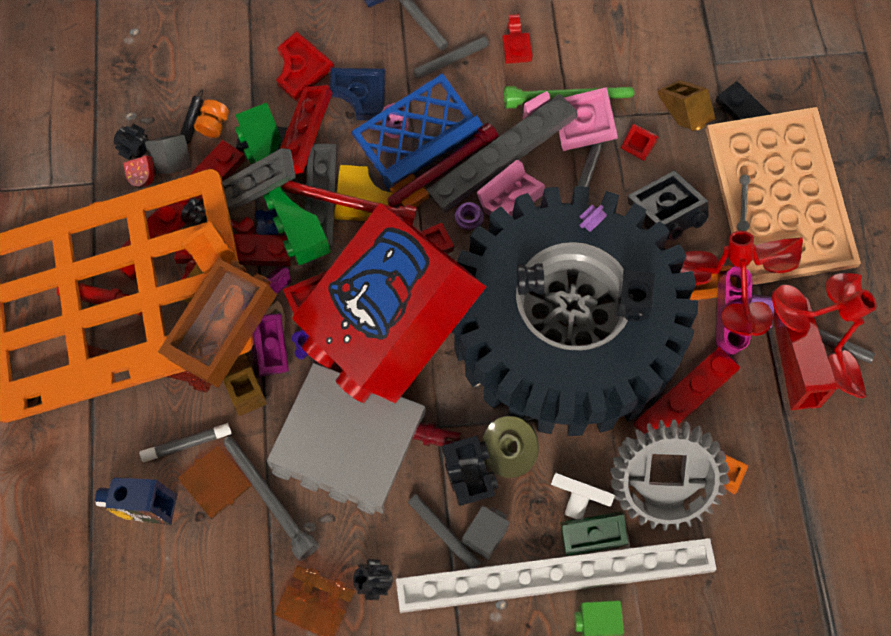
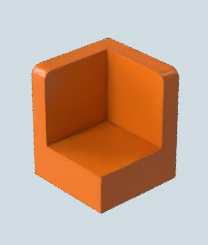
[181,221,235,274]

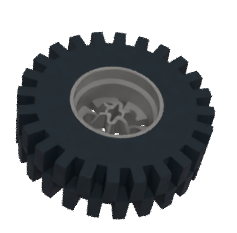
[452,186,698,436]

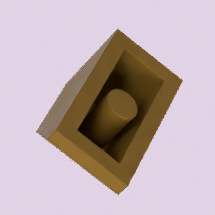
[657,80,715,131]

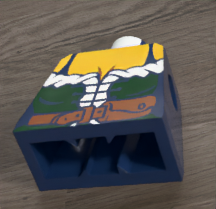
[95,478,177,525]

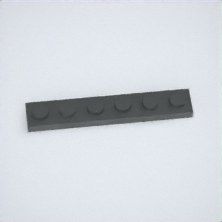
[427,94,578,213]

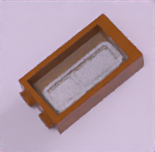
[158,258,277,388]

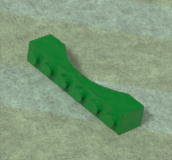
[234,102,331,265]

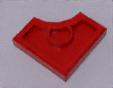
[276,31,334,101]

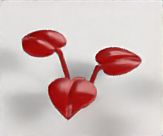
[680,231,803,336]
[772,273,877,399]

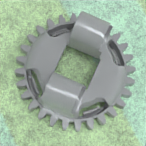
[611,420,729,531]

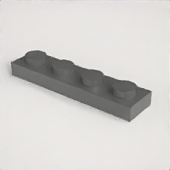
[305,144,337,250]
[223,148,296,213]

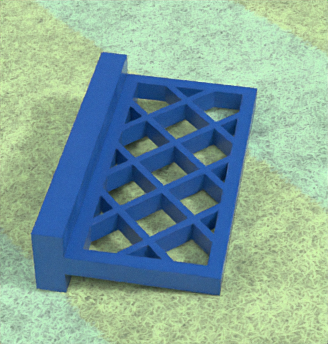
[351,73,483,190]

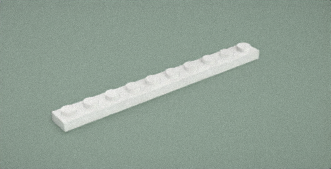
[396,538,717,613]

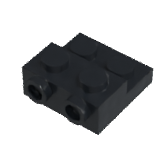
[627,170,709,241]

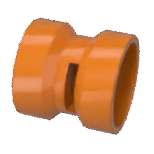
[194,99,230,138]

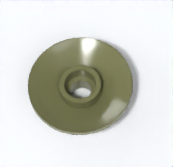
[482,416,539,478]

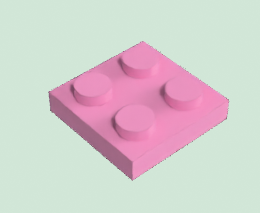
[559,87,618,151]

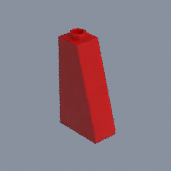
[773,297,837,410]

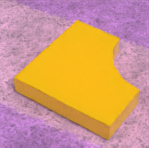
[334,165,393,221]

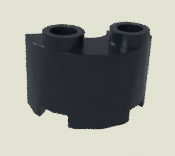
[442,436,498,506]

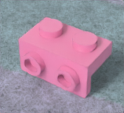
[477,160,545,216]

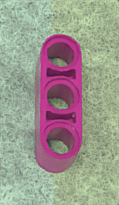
[716,266,752,355]

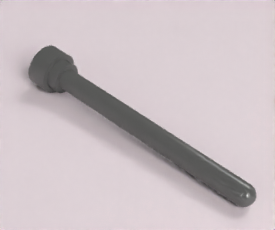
[224,437,319,561]

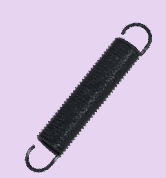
[180,90,204,144]

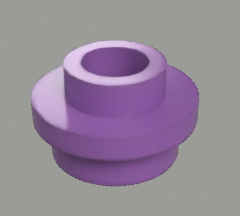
[455,202,483,230]
[579,204,607,232]

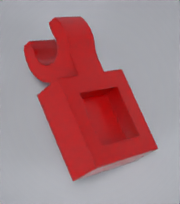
[502,14,533,64]

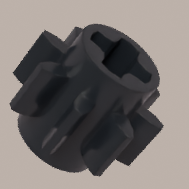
[114,123,149,160]
[353,559,393,600]

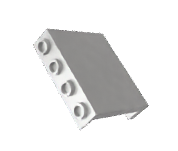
[267,363,426,515]

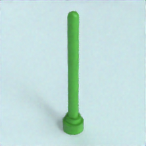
[504,86,635,109]

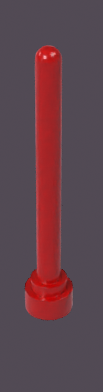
[281,181,417,225]

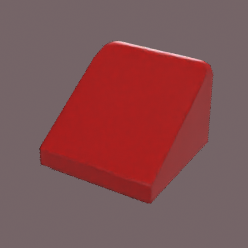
[620,123,660,161]

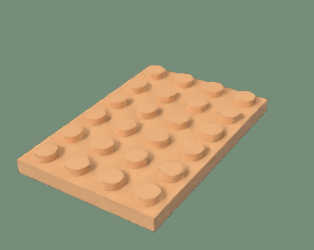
[706,107,861,285]

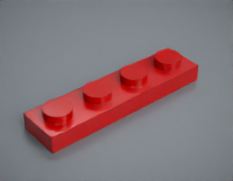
[280,85,332,174]
[174,234,291,266]
[633,347,741,434]

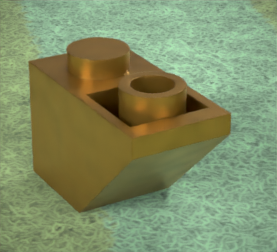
[223,354,267,416]

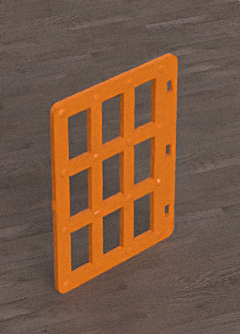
[0,169,254,423]

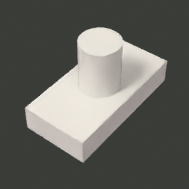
[551,473,615,519]

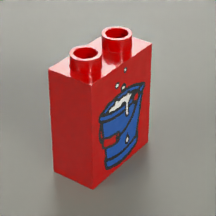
[292,203,487,404]

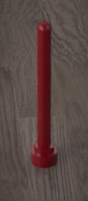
[387,123,499,207]

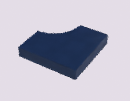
[330,68,385,120]

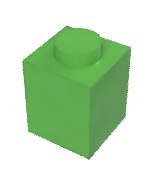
[574,601,624,636]

